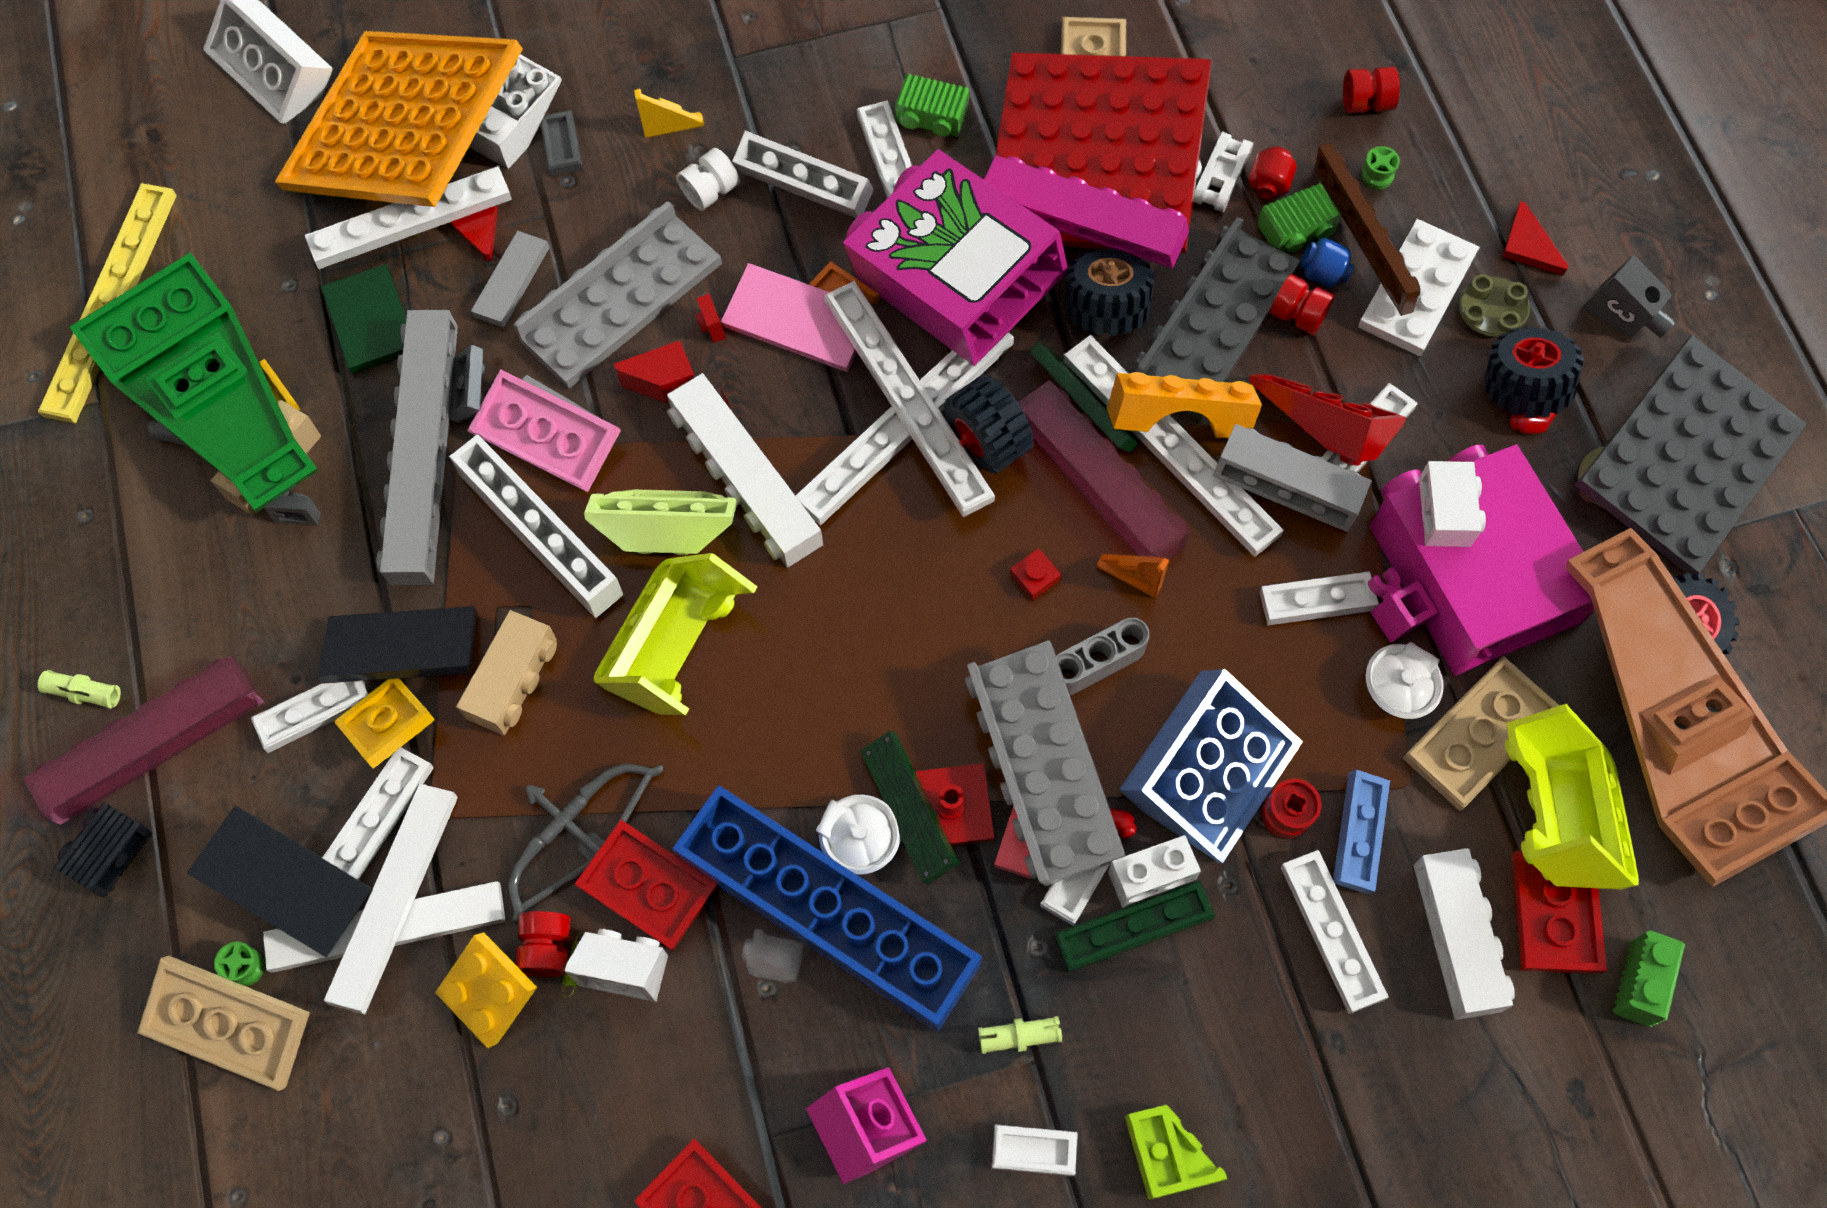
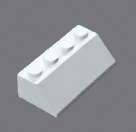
[203,0,333,123]

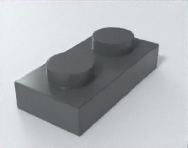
[449,345,485,424]

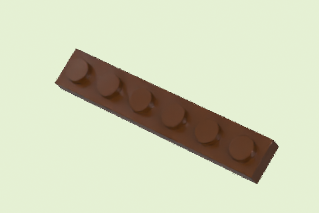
[1314,143,1421,316]

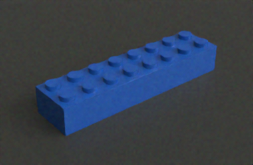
[672,785,982,1033]

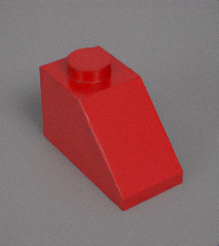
[614,340,695,403]

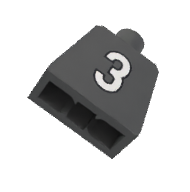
[1583,255,1675,338]

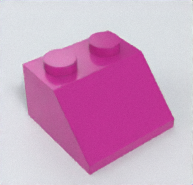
[806,1067,927,1185]

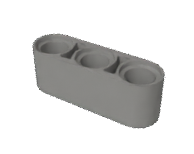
[1056,618,1150,695]

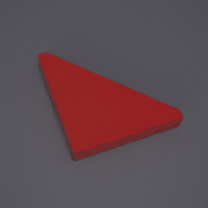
[1502,201,1568,276]
[449,205,498,261]

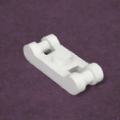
[1193,132,1254,213]

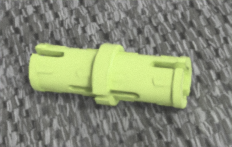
[38,670,121,709]
[978,1016,1062,1054]

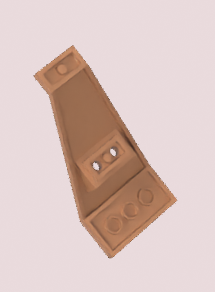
[1565,528,1827,887]

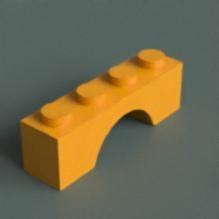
[1106,372,1262,438]

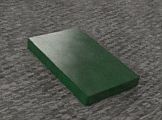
[321,264,407,374]

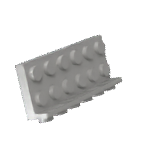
[513,201,722,389]
[965,640,1126,886]

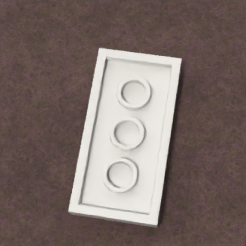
[1358,219,1479,357]

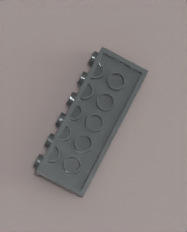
[1133,217,1301,421]

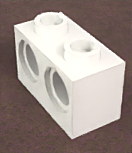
[1108,835,1201,908]

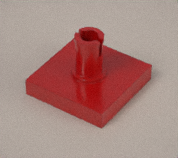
[915,763,994,846]

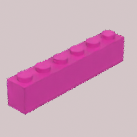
[984,155,1189,269]

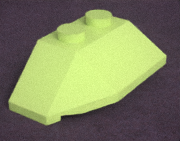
[584,489,736,555]

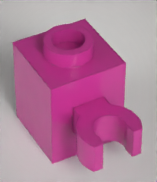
[1368,567,1439,643]

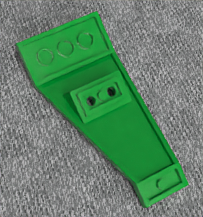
[69,252,318,512]

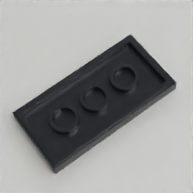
[317,606,478,684]
[187,805,373,958]

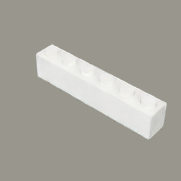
[667,373,823,568]
[449,434,623,619]

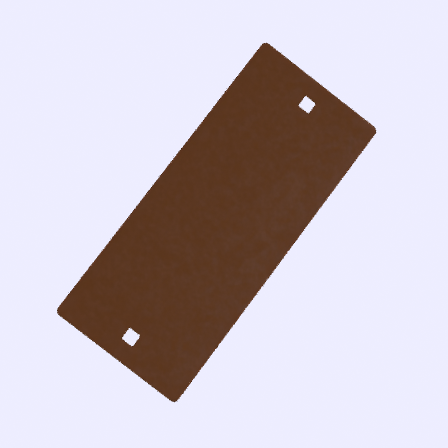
[432,422,1412,818]

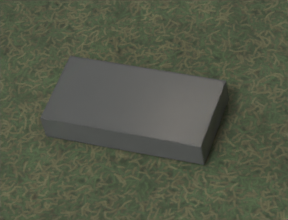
[540,110,583,176]

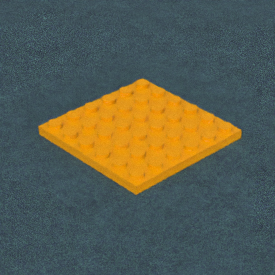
[275,31,522,207]

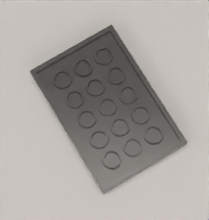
[1575,335,1807,575]

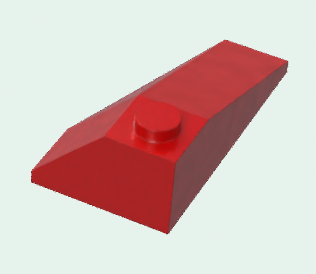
[1249,374,1406,465]

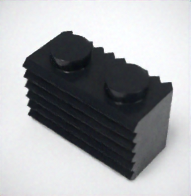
[53,802,152,898]

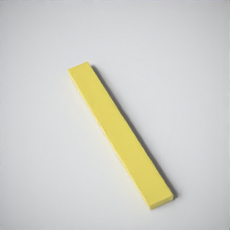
[38,183,177,424]

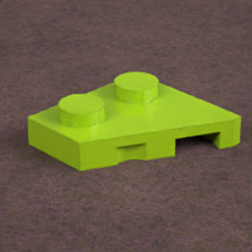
[1125,1105,1227,1200]

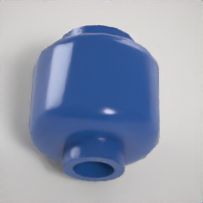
[1300,238,1354,289]

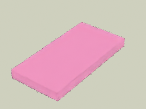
[721,263,874,373]
[467,369,621,492]

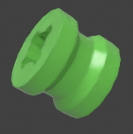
[1361,146,1400,190]
[214,941,265,986]

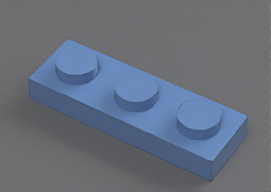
[1333,770,1390,894]

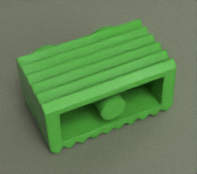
[895,73,969,137]
[1257,183,1341,253]
[1612,930,1685,1027]

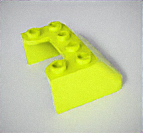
[1505,704,1639,890]

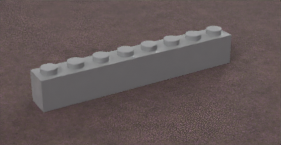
[376,310,458,585]

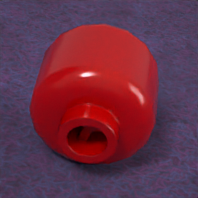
[1248,146,1297,199]

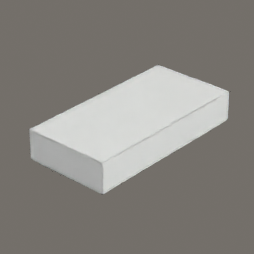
[1040,864,1110,926]
[992,1125,1077,1176]

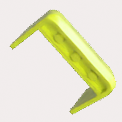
[594,553,757,715]

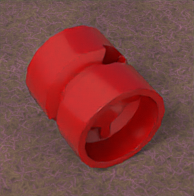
[1342,67,1400,114]
[1269,274,1335,336]
[1261,778,1322,839]
[515,911,571,977]

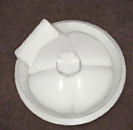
[1366,642,1443,719]
[816,795,901,874]

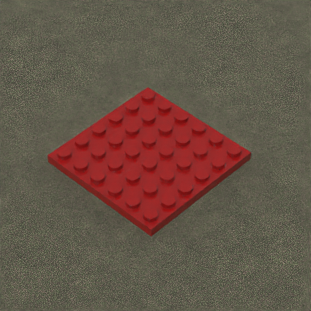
[996,53,1211,254]

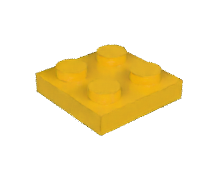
[334,678,435,769]
[435,932,537,1048]

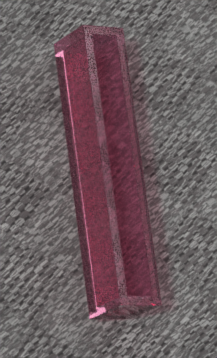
[1018,380,1189,560]
[23,655,265,825]

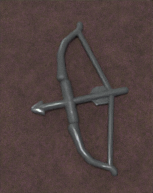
[508,763,663,924]

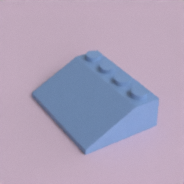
[1119,669,1302,863]

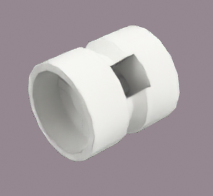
[676,148,740,211]

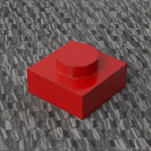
[695,294,726,343]
[1010,548,1062,601]

